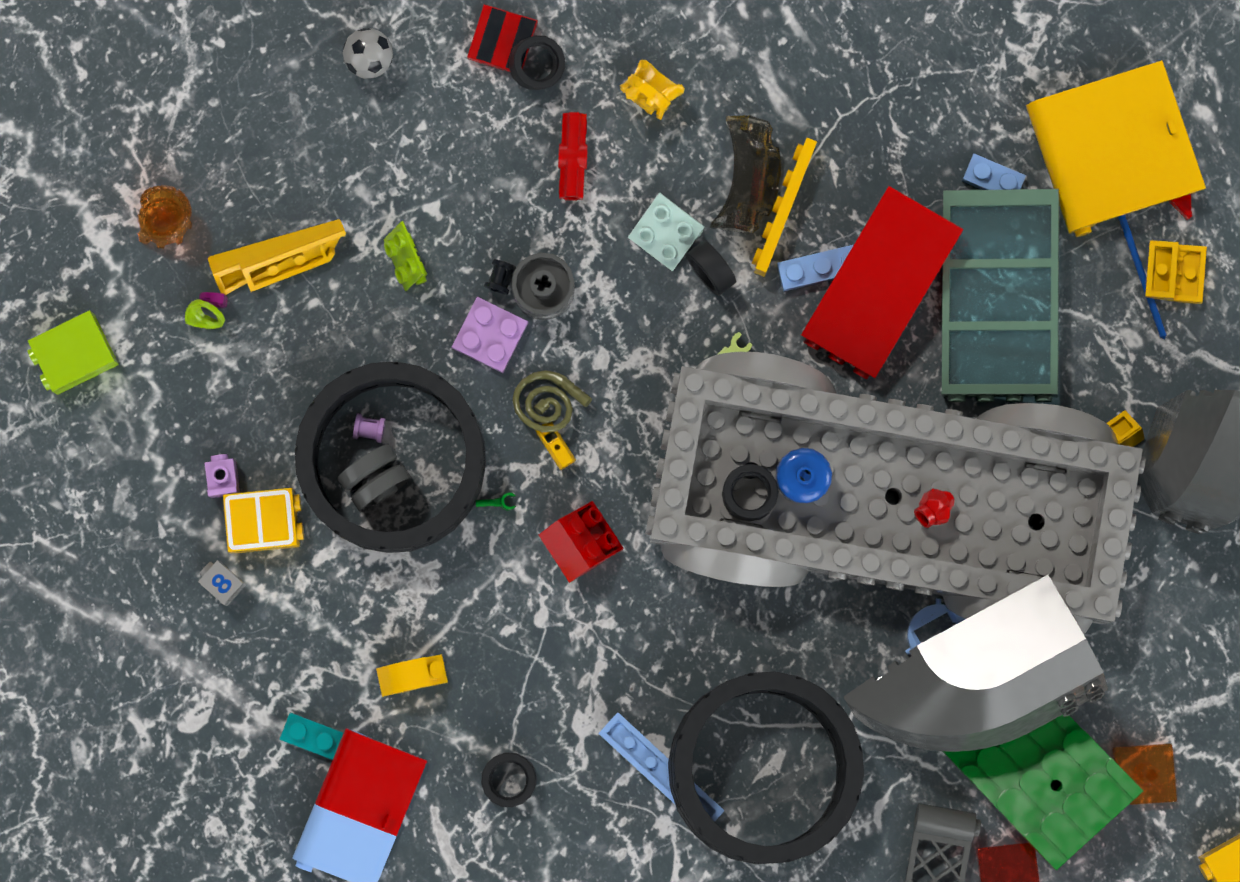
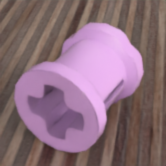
[353,413,386,443]

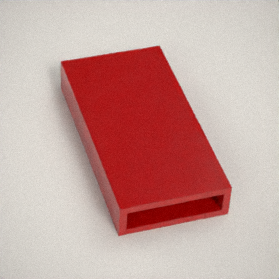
[801,186,964,379]

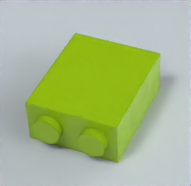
[27,310,119,395]

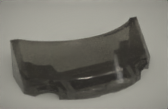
[710,115,781,233]

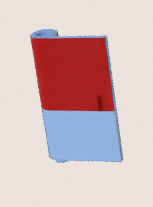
[292,728,427,882]

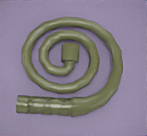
[512,370,592,432]

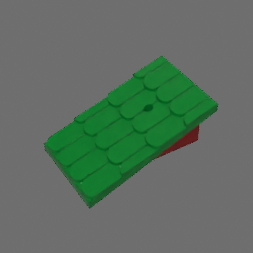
[942,715,1143,870]

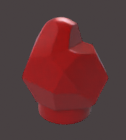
[914,488,955,528]

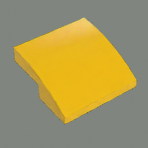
[1145,240,1207,304]

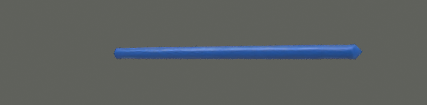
[1118,215,1167,340]

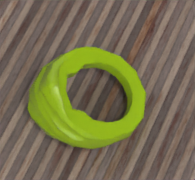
[185,299,225,329]

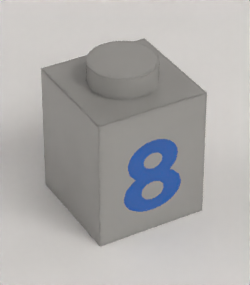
[198,560,247,606]

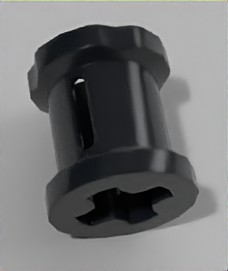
[484,259,517,295]

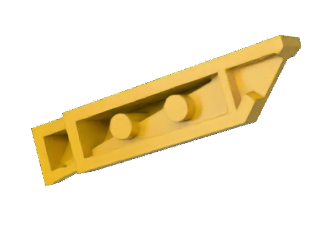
[208,219,346,295]

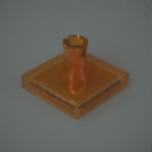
[1113,744,1177,805]

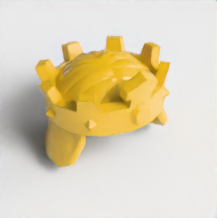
[620,60,685,120]

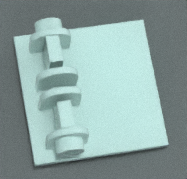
[628,193,705,271]

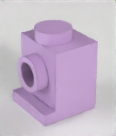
[205,454,240,498]

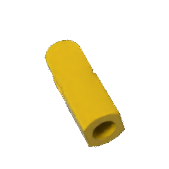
[534,422,576,470]

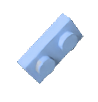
[962,154,1026,190]

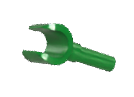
[476,492,516,511]

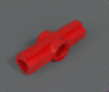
[558,112,588,201]

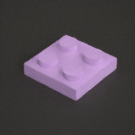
[452,297,528,373]

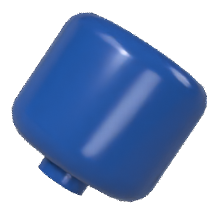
[775,448,832,503]

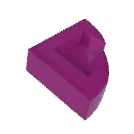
[199,292,228,309]

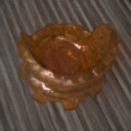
[137,185,192,249]

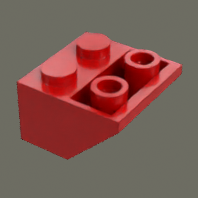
[538,501,624,583]

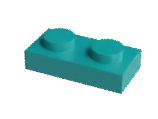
[279,712,344,760]

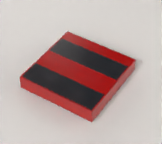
[467,4,538,72]

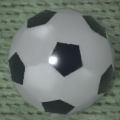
[343,28,393,79]

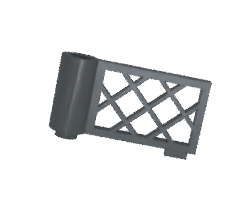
[905,803,981,882]

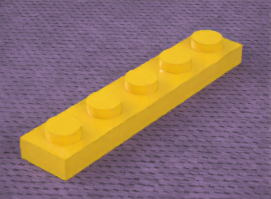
[751,138,817,277]

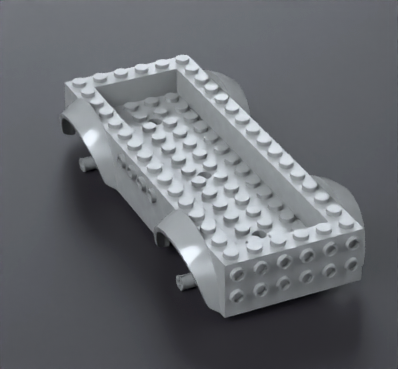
[645,352,1146,634]

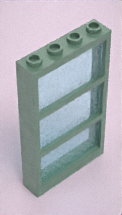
[942,189,1059,402]

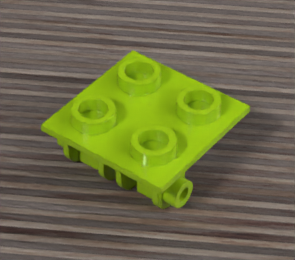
[383,221,427,291]

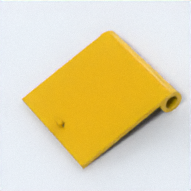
[1026,60,1206,237]

